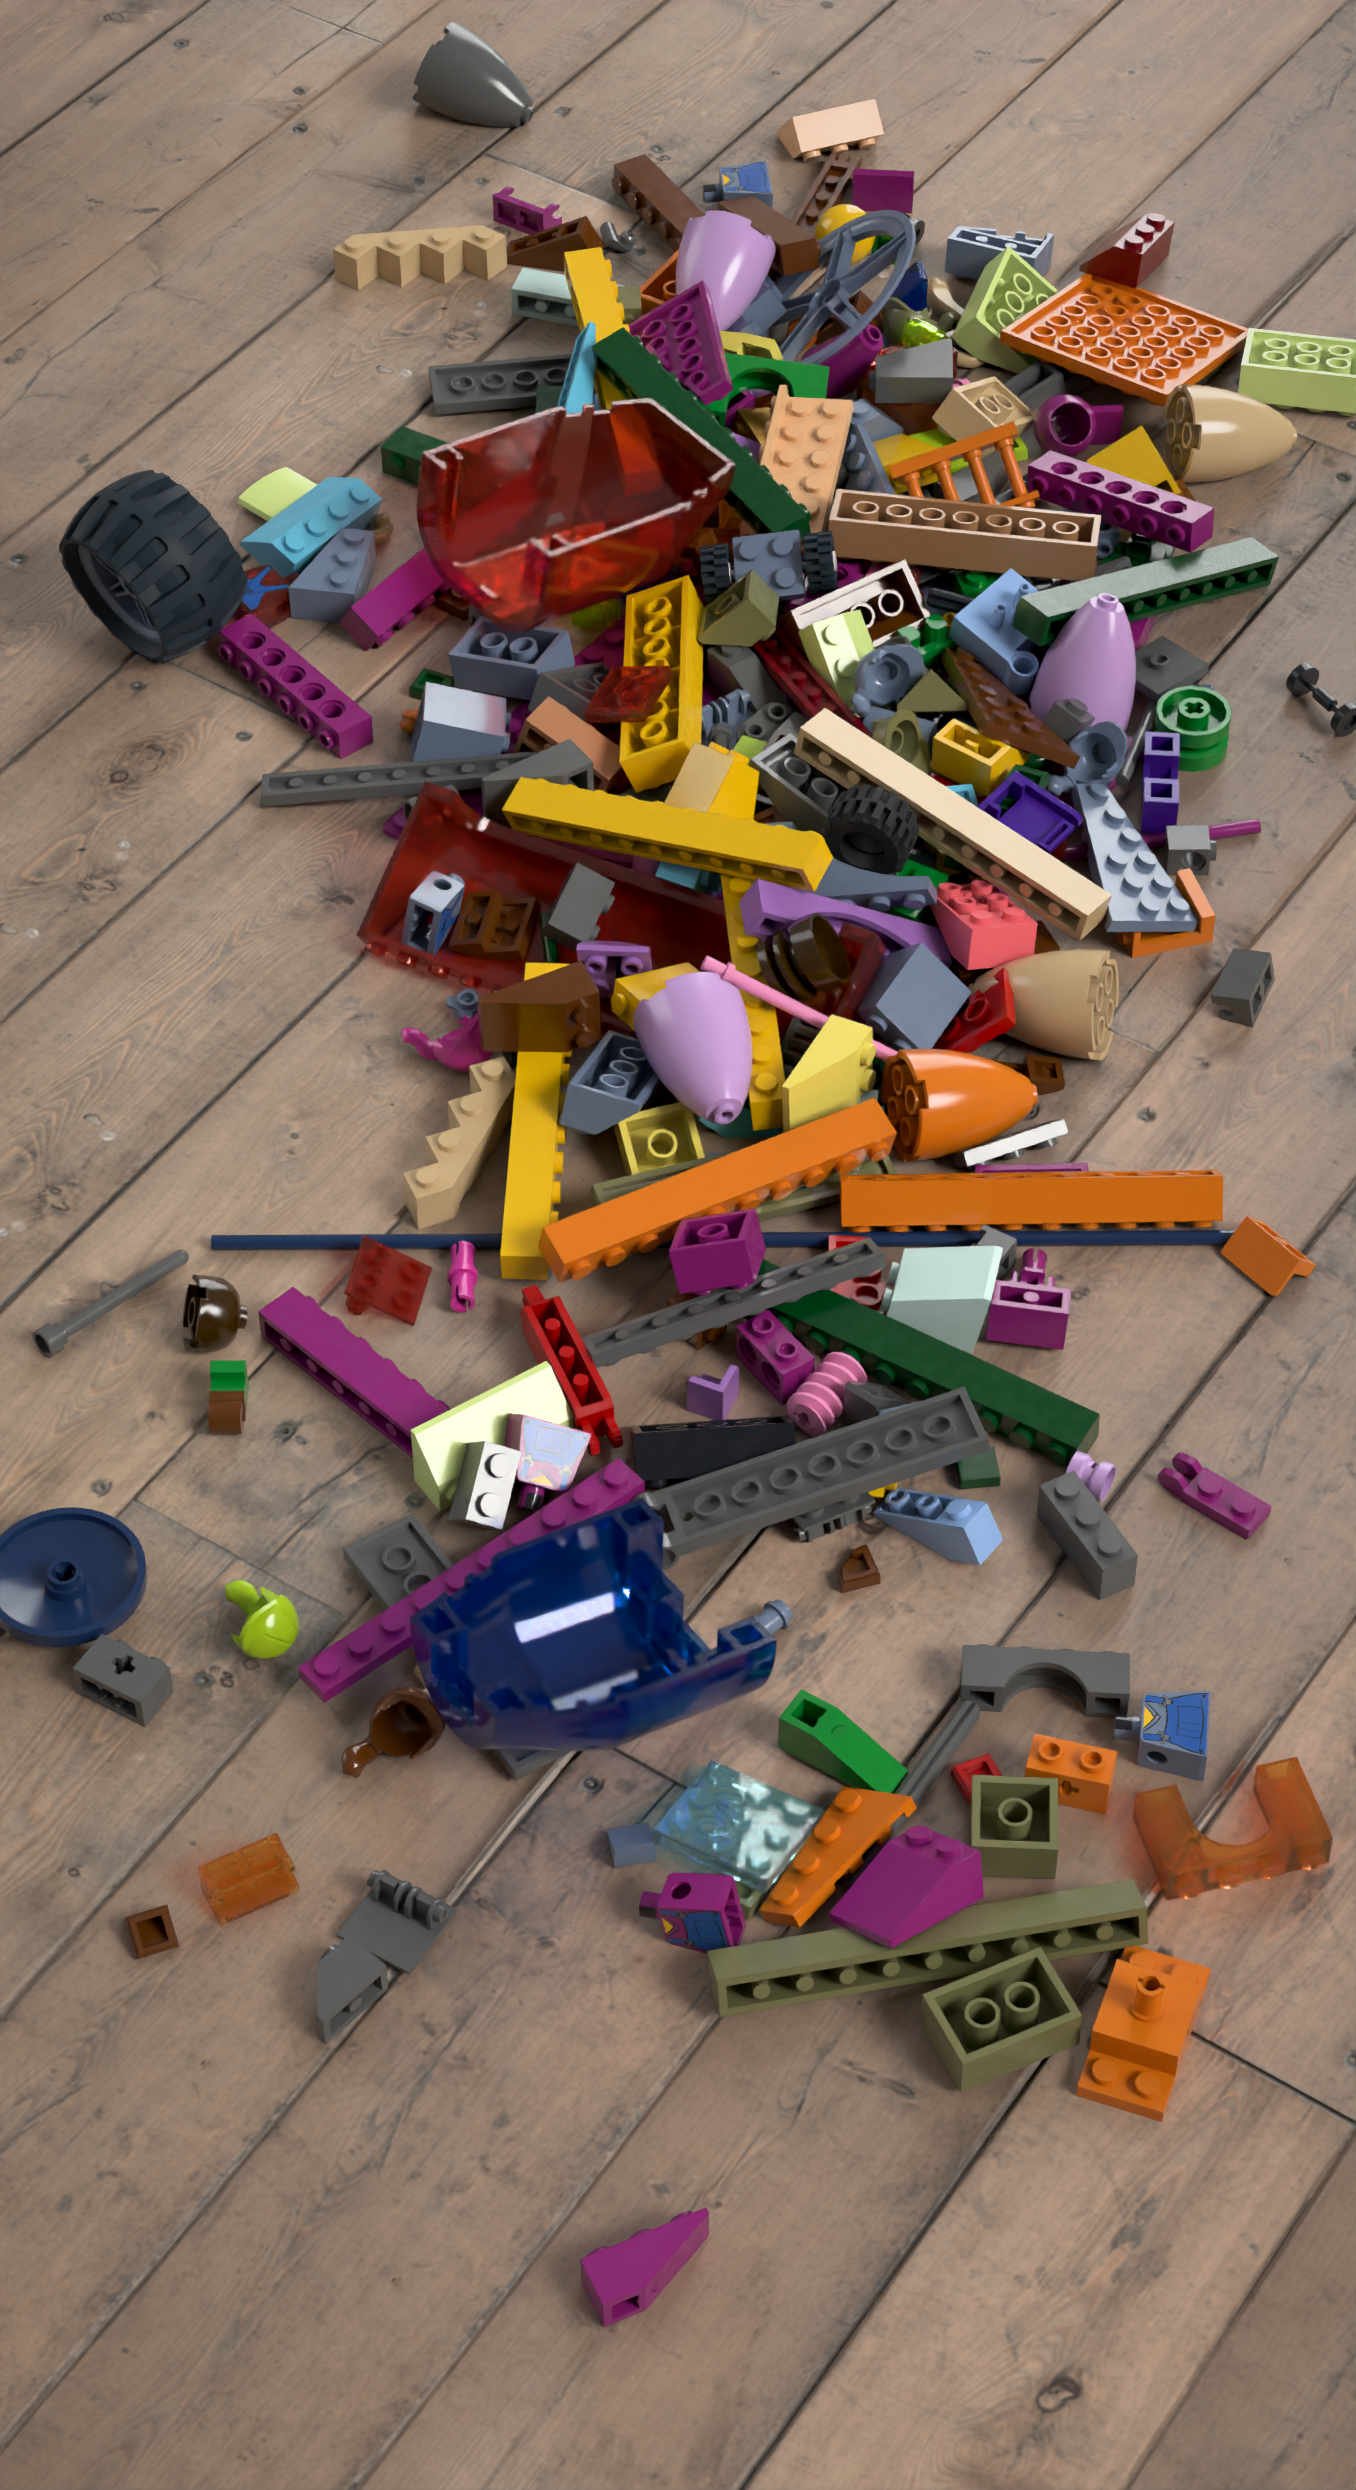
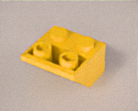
[931,719,1029,797]

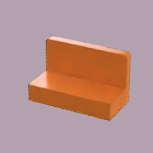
[1221,1216,1316,1297]

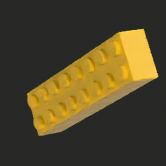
[619,575,704,793]

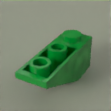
[778,1689,908,1794]

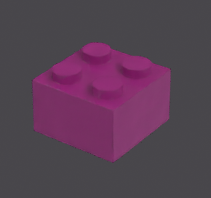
[669,1208,766,1295]

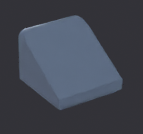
[606,1822,656,1868]

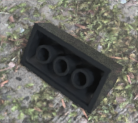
[631,1415,796,1487]

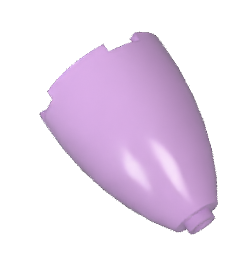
[675,210,776,331]
[1029,593,1136,731]
[633,972,753,1124]

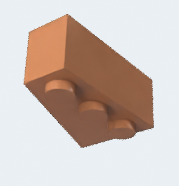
[513,696,625,793]

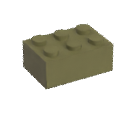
[920,1947,1082,2093]

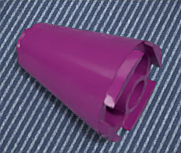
[801,324,883,400]

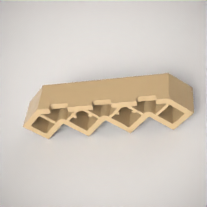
[333,225,507,291]
[403,1056,516,1229]

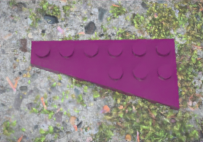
[628,280,734,406]

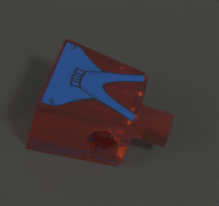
[233,565,299,629]

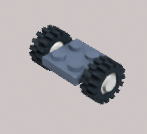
[700,530,838,605]

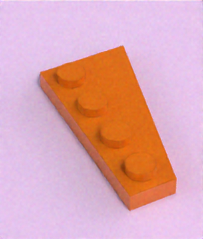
[759,1786,917,1928]

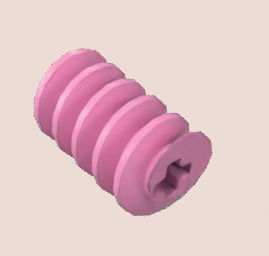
[787,1352,867,1437]

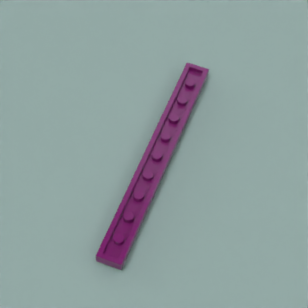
[298,1458,645,1703]

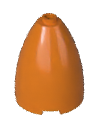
[881,1048,1038,1162]

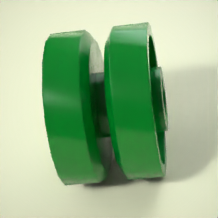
[1154,686,1232,772]

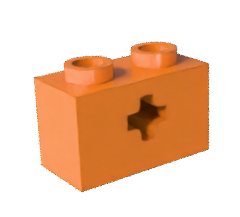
[1025,1733,1118,1814]

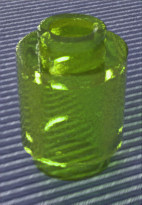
[902,317,949,348]
[570,594,622,628]

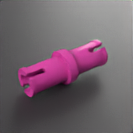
[447,1241,478,1313]

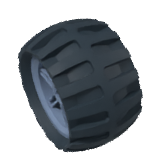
[59,470,248,663]

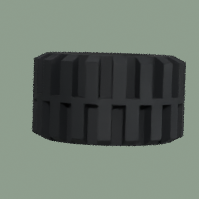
[820,785,919,875]

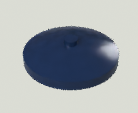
[0,1507,147,1647]

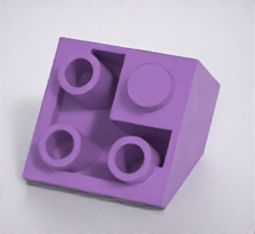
[576,940,652,998]

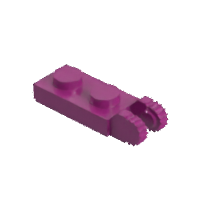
[1157,1452,1271,1540]

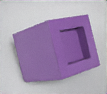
[687,1364,739,1420]

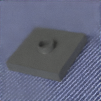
[1135,636,1209,703]

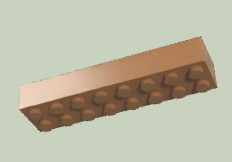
[828,489,1101,583]

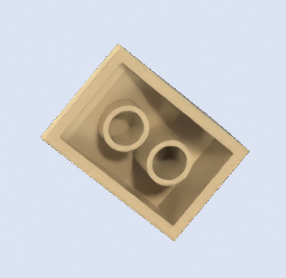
[932,376,1036,459]

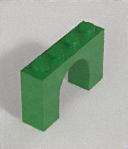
[698,353,829,428]

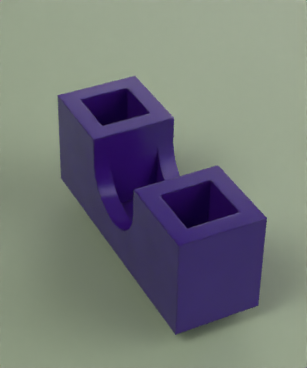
[1141,731,1180,834]

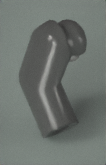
[600,222,636,253]

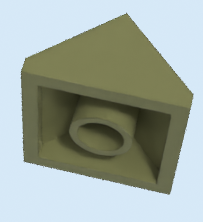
[892,669,967,714]

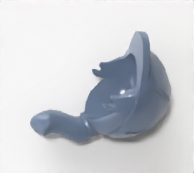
[851,644,924,718]
[1046,721,1127,796]

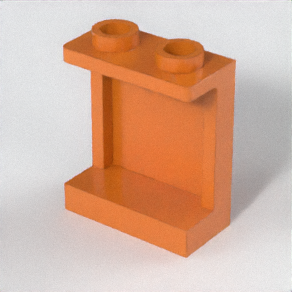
[1105,868,1216,958]

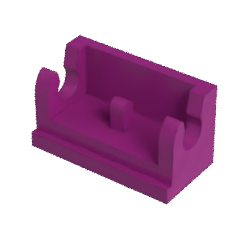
[493,186,562,235]

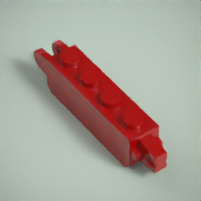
[520,1285,623,1456]

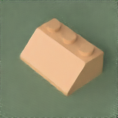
[777,99,884,161]

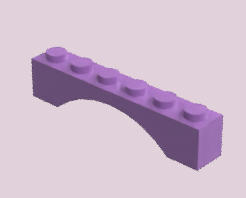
[740,878,952,968]

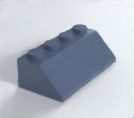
[560,1030,661,1135]

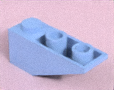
[873,1487,1003,1565]

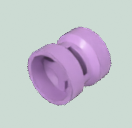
[1065,1451,1116,1502]

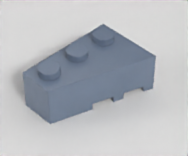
[944,226,1055,280]
[288,528,376,623]

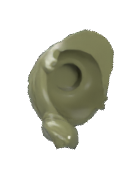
[881,297,958,351]

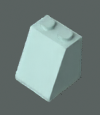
[880,1246,1003,1354]

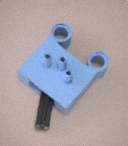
[926,568,1052,696]

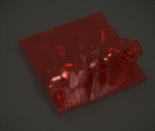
[344,1235,432,1326]

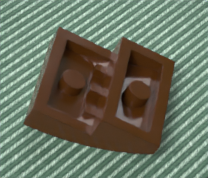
[449,890,541,960]

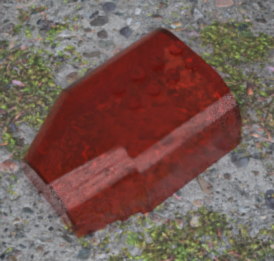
[416,398,736,633]

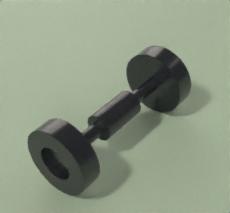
[1286,662,1356,736]

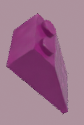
[829,1825,984,1948]

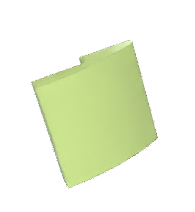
[238,467,317,521]

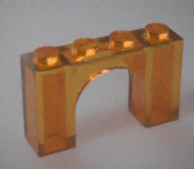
[1133,1757,1333,1901]

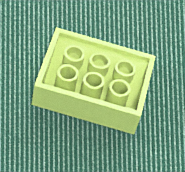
[952,246,1059,374]
[1238,328,1356,416]

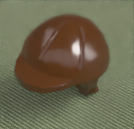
[341,1686,446,1778]

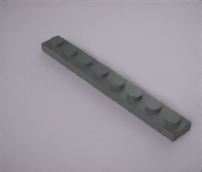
[261,751,538,807]
[581,1237,886,1368]

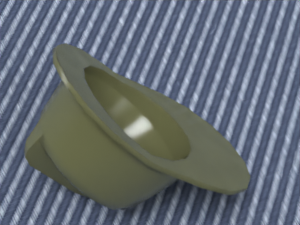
[872,709,930,775]

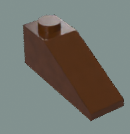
[507,216,604,271]

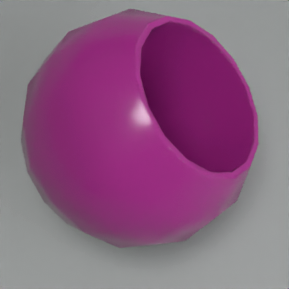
[1033,394,1097,457]

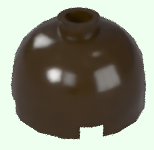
[183,1274,247,1352]

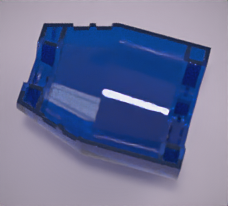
[410,1498,777,1751]

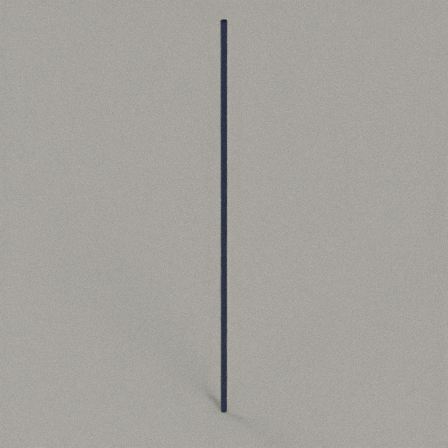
[211,1230,1236,1250]

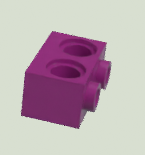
[736,1310,815,1405]

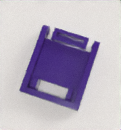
[978,771,1083,854]

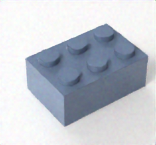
[448,616,575,701]

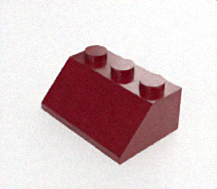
[1079,213,1175,288]

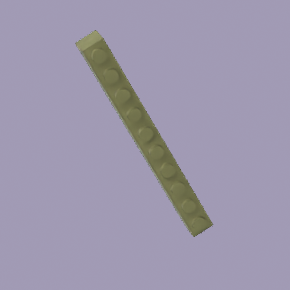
[707,1879,1148,2017]

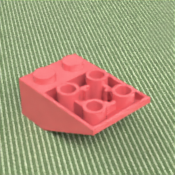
[930,880,1038,970]

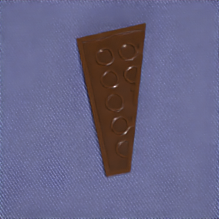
[940,647,1080,769]

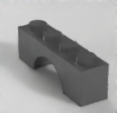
[960,1644,1130,1718]

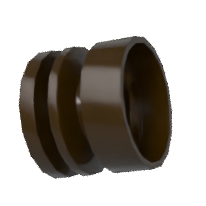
[757,913,851,1004]

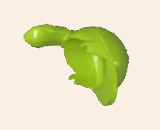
[224,1579,299,1659]

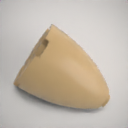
[1162,384,1297,483]
[967,949,1119,1060]

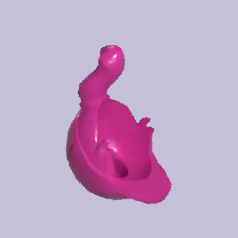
[401,1012,494,1072]

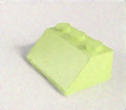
[798,610,895,719]

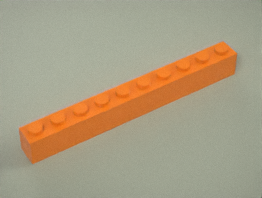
[538,1097,897,1283]
[839,1169,1223,1232]

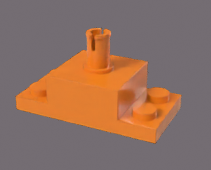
[1076,1946,1211,2122]

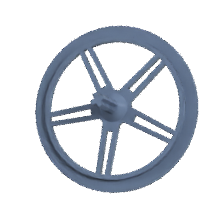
[761,210,916,365]

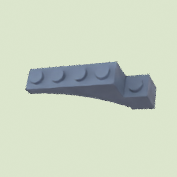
[726,275,787,336]
[765,821,937,912]

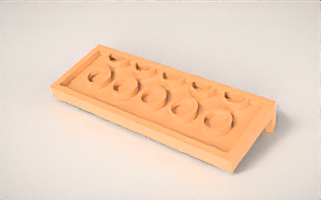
[740,385,854,557]

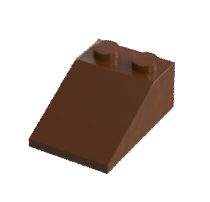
[477,961,601,1052]

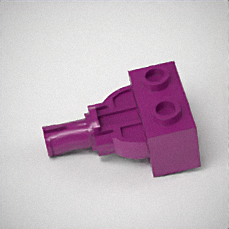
[986,1248,1071,1350]

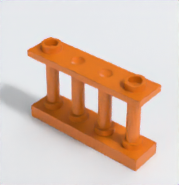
[889,421,1040,508]

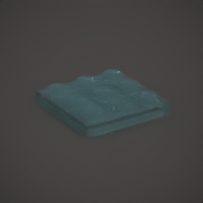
[651,1760,824,1893]

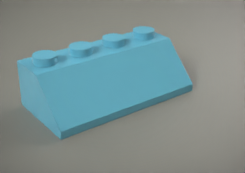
[240,477,382,586]

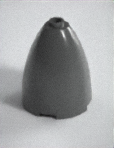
[412,21,535,128]

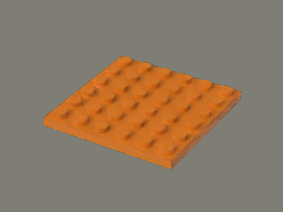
[999,273,1248,406]

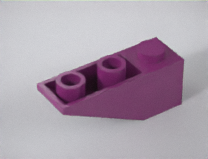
[580,2207,709,2327]

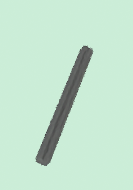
[838,1699,981,1889]

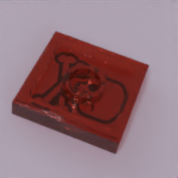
[583,666,674,723]

